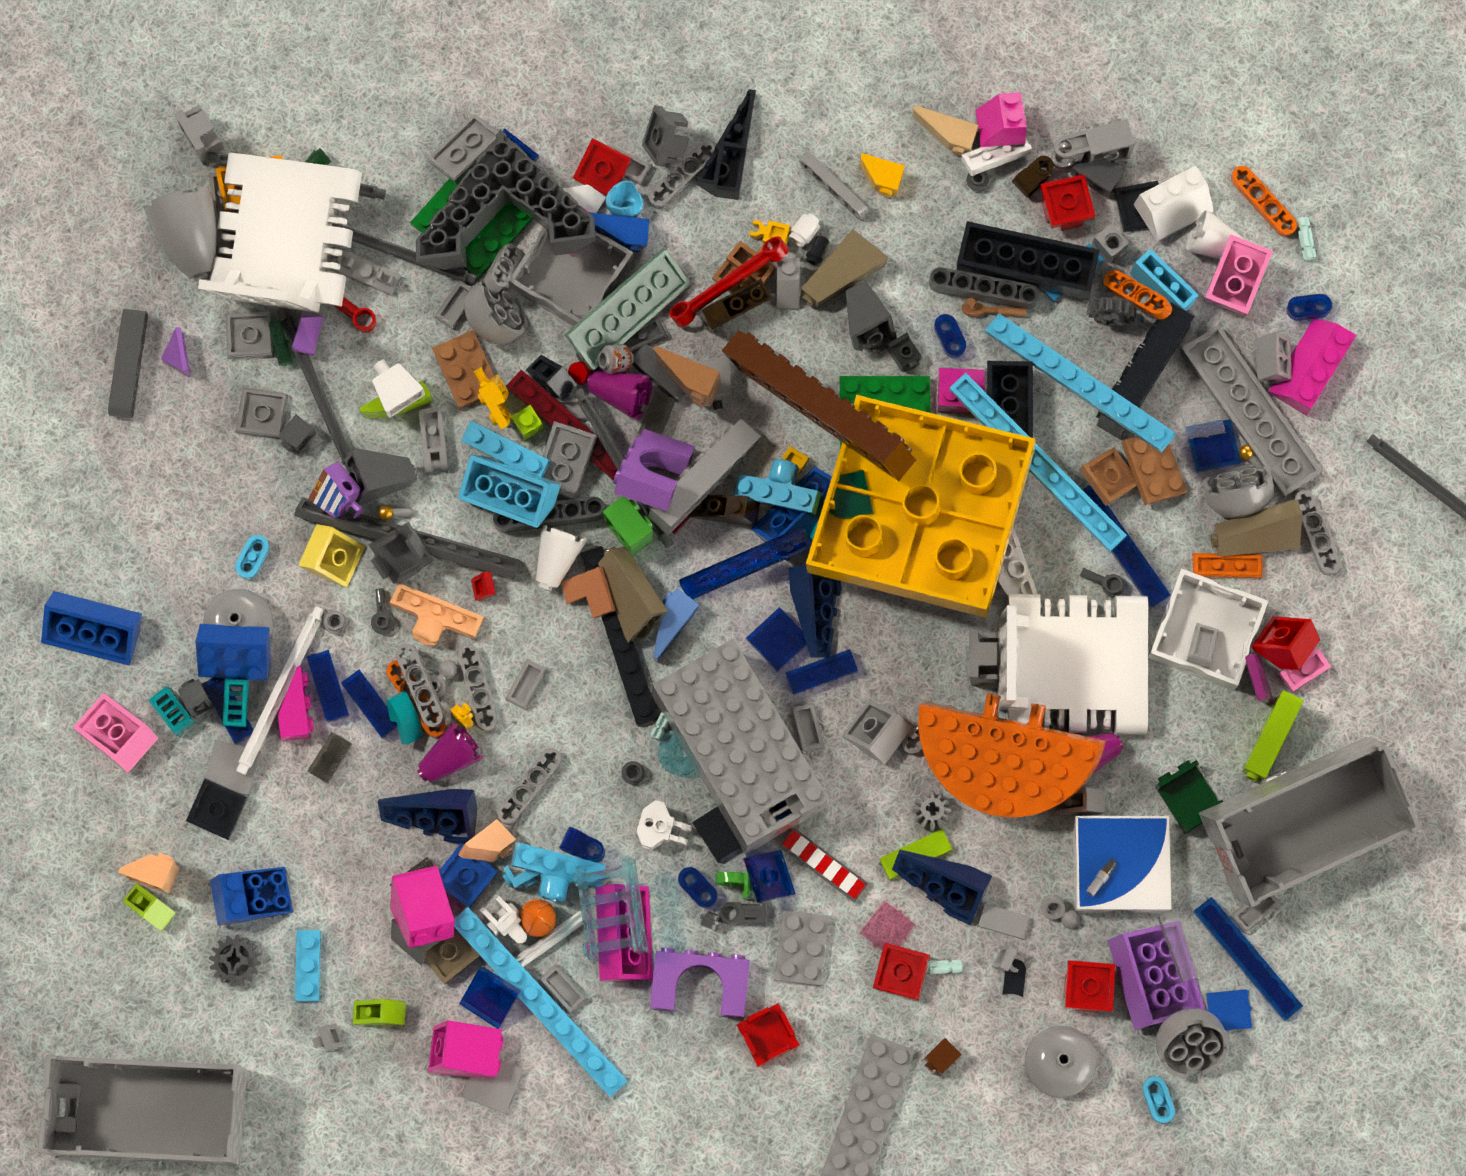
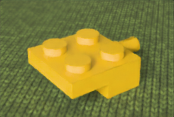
[473,367,511,429]

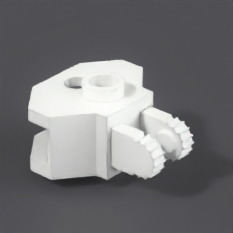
[637,800,692,851]
[479,894,527,944]

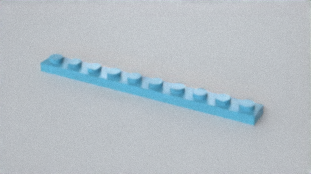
[985,313,1176,453]
[949,373,1127,553]
[454,907,627,1097]

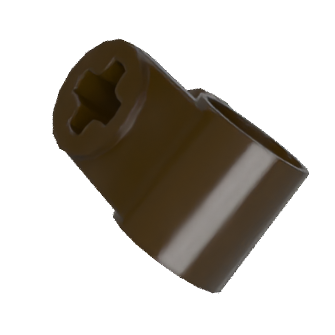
[1012,156,1054,198]

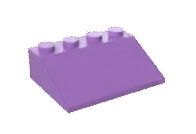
[1107,921,1205,1031]

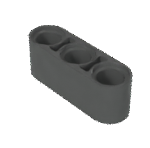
[632,344,686,403]

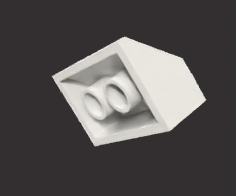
[1134,166,1213,242]

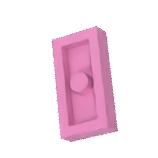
[1279,648,1331,693]

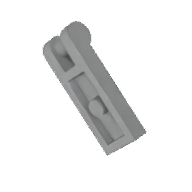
[419,407,449,473]

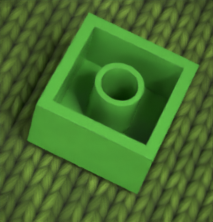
[603,496,654,556]

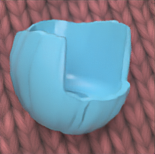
[606,181,643,218]

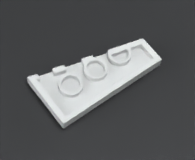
[997,525,1042,609]

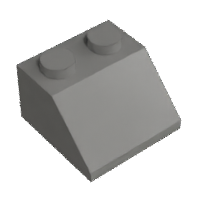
[842,699,912,765]

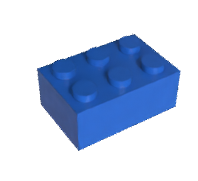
[195,624,271,681]

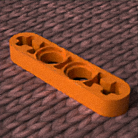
[1231,166,1297,237]
[1103,270,1172,320]
[386,660,446,738]

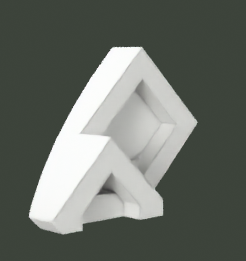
[563,185,606,213]

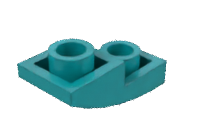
[386,691,424,745]

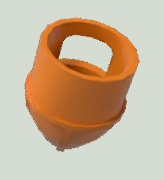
[519,899,556,938]

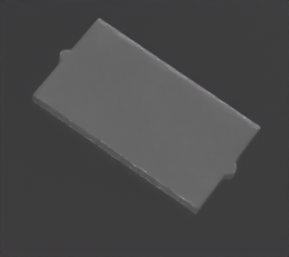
[1158,907,1215,983]

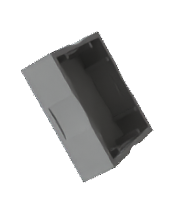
[508,227,634,326]

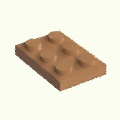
[432,330,494,410]
[1121,437,1187,506]

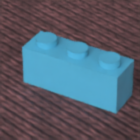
[1130,249,1199,311]

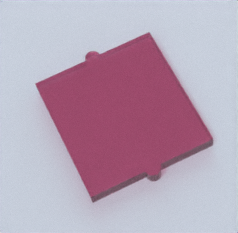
[860,901,915,950]

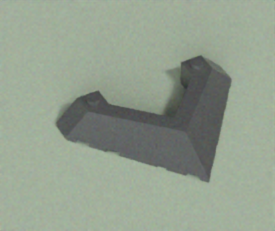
[416,129,596,270]

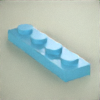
[461,420,551,477]

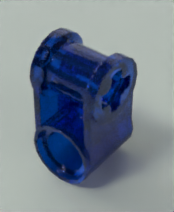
[559,827,605,863]

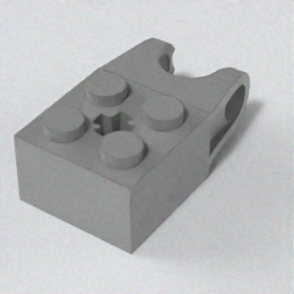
[1051,119,1135,169]

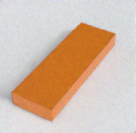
[1192,553,1262,578]

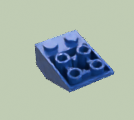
[210,867,293,926]

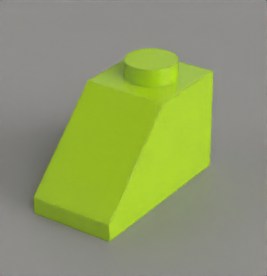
[122,883,176,931]
[353,999,406,1026]

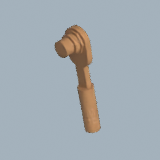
[962,298,1026,317]

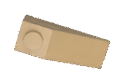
[912,105,979,157]

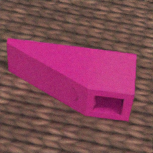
[278,666,314,741]

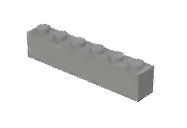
[648,419,761,535]

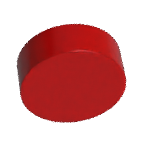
[568,361,591,385]

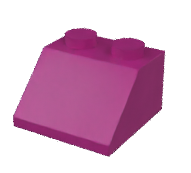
[976,92,1026,147]
[937,368,985,414]

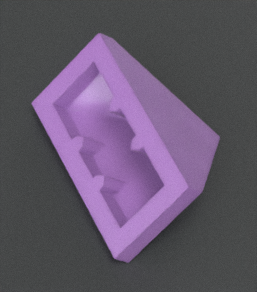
[291,310,323,356]
[161,327,191,376]

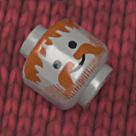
[598,344,634,374]

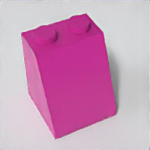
[390,866,455,948]
[428,1020,504,1079]

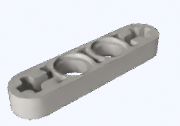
[649,141,715,209]
[799,152,869,220]
[1294,490,1340,576]
[396,643,446,728]
[458,644,498,732]
[497,748,562,825]

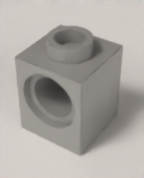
[1092,223,1129,263]

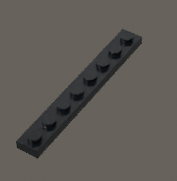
[580,546,659,726]

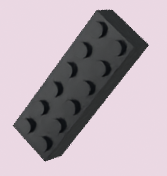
[956,221,1100,300]
[1096,302,1195,440]

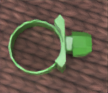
[715,872,765,899]

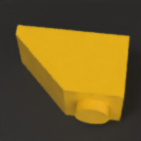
[860,153,905,197]

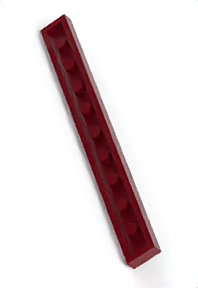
[506,370,690,535]

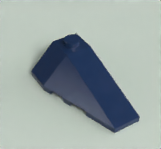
[789,566,841,658]
[378,789,478,844]
[892,849,992,926]

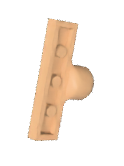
[390,583,484,646]

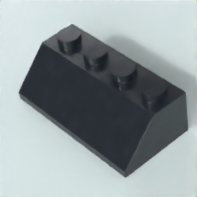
[987,361,1033,438]

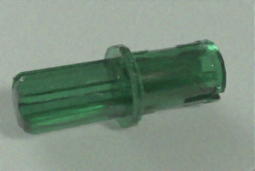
[268,320,293,366]

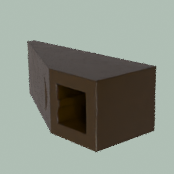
[699,279,772,332]
[688,495,760,525]

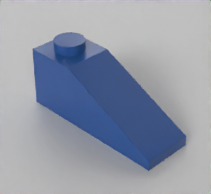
[589,212,649,252]

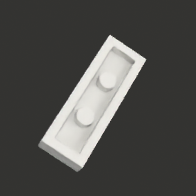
[961,140,1032,176]

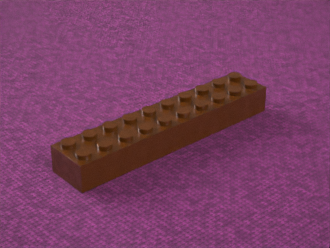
[722,330,916,482]

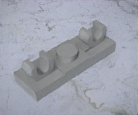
[331,249,402,297]

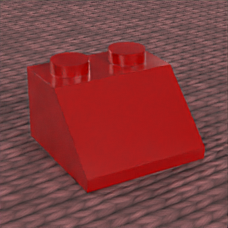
[1251,616,1320,670]

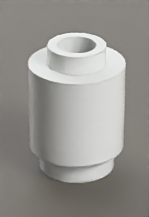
[788,213,820,248]

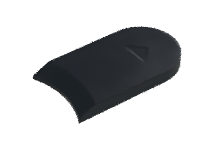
[1002,959,1026,997]

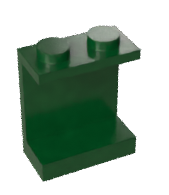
[1155,760,1223,834]

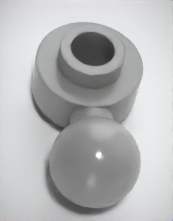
[423,660,457,698]
[1041,894,1080,929]

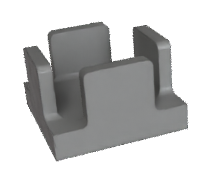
[174,105,225,165]
[969,631,998,685]

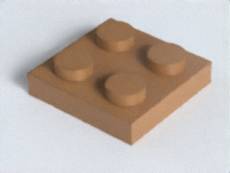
[1079,447,1137,506]

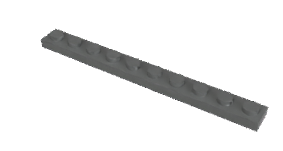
[294,497,521,579]

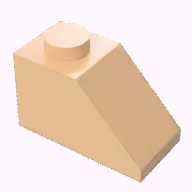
[458,819,516,862]

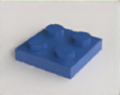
[439,843,498,909]

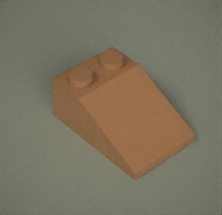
[654,346,721,408]

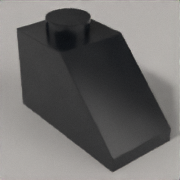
[526,355,577,401]

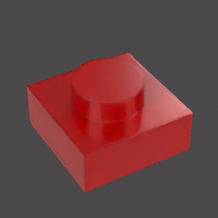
[471,572,495,601]

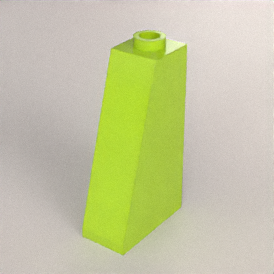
[1242,690,1304,782]

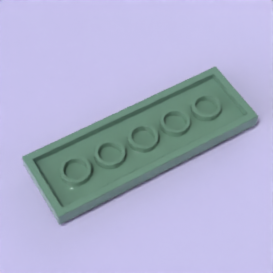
[564,248,691,370]

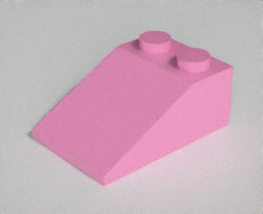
[1203,235,1273,317]
[73,693,158,773]

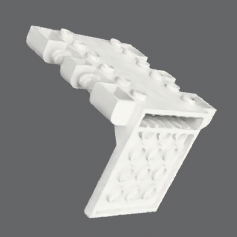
[198,153,362,313]
[997,594,1148,735]

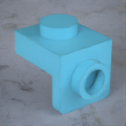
[502,865,540,890]

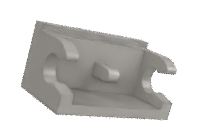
[1256,332,1292,385]

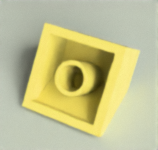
[298,524,365,588]

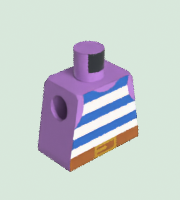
[308,462,363,518]

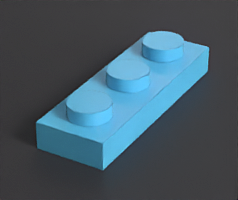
[295,930,321,1002]

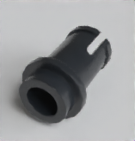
[806,235,830,266]

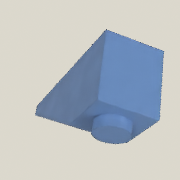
[654,588,699,663]

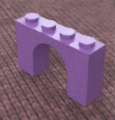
[613,429,695,511]
[650,948,750,1019]

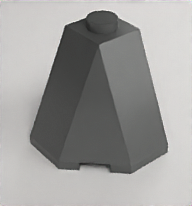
[846,280,897,353]
[345,448,417,505]

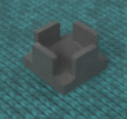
[642,105,689,166]
[369,522,433,584]

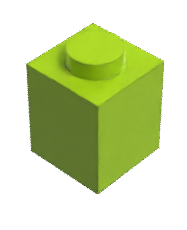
[511,405,544,442]

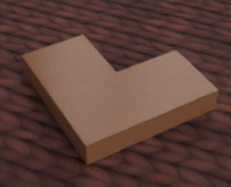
[561,567,616,618]

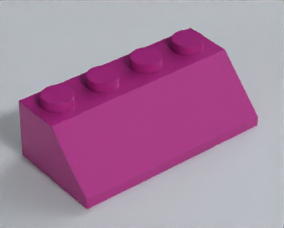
[1268,318,1357,416]
[595,884,653,982]

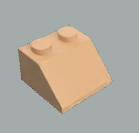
[118,853,180,894]

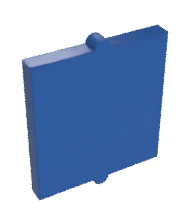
[1206,989,1252,1031]

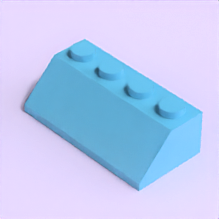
[457,455,561,528]

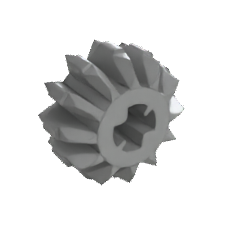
[912,791,952,831]

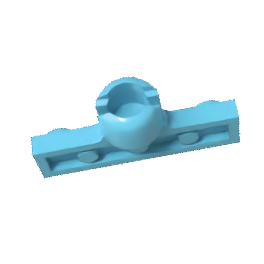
[733,459,822,515]
[511,843,606,902]

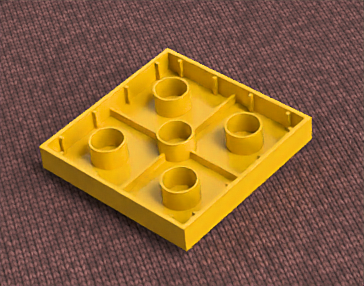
[806,395,1035,618]

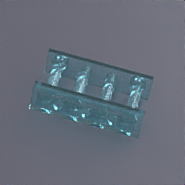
[573,857,648,962]

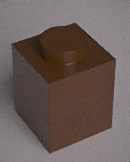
[924,1038,962,1076]

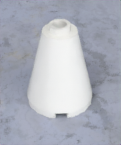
[1185,210,1245,259]
[536,524,586,591]

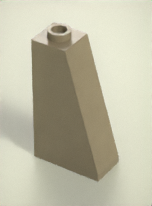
[800,229,888,309]
[1210,499,1302,557]
[598,547,668,642]

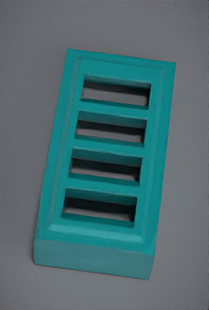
[223,679,249,727]
[149,686,195,736]

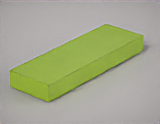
[879,829,952,880]

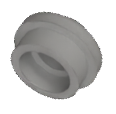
[324,611,347,634]

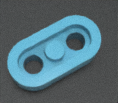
[235,535,270,579]
[1142,1076,1175,1124]

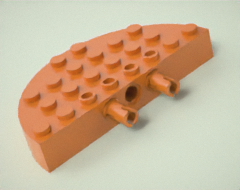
[918,693,1106,817]

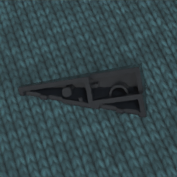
[696,89,756,200]

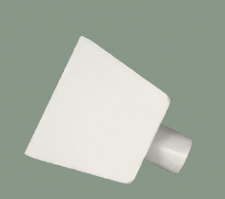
[372,359,425,418]

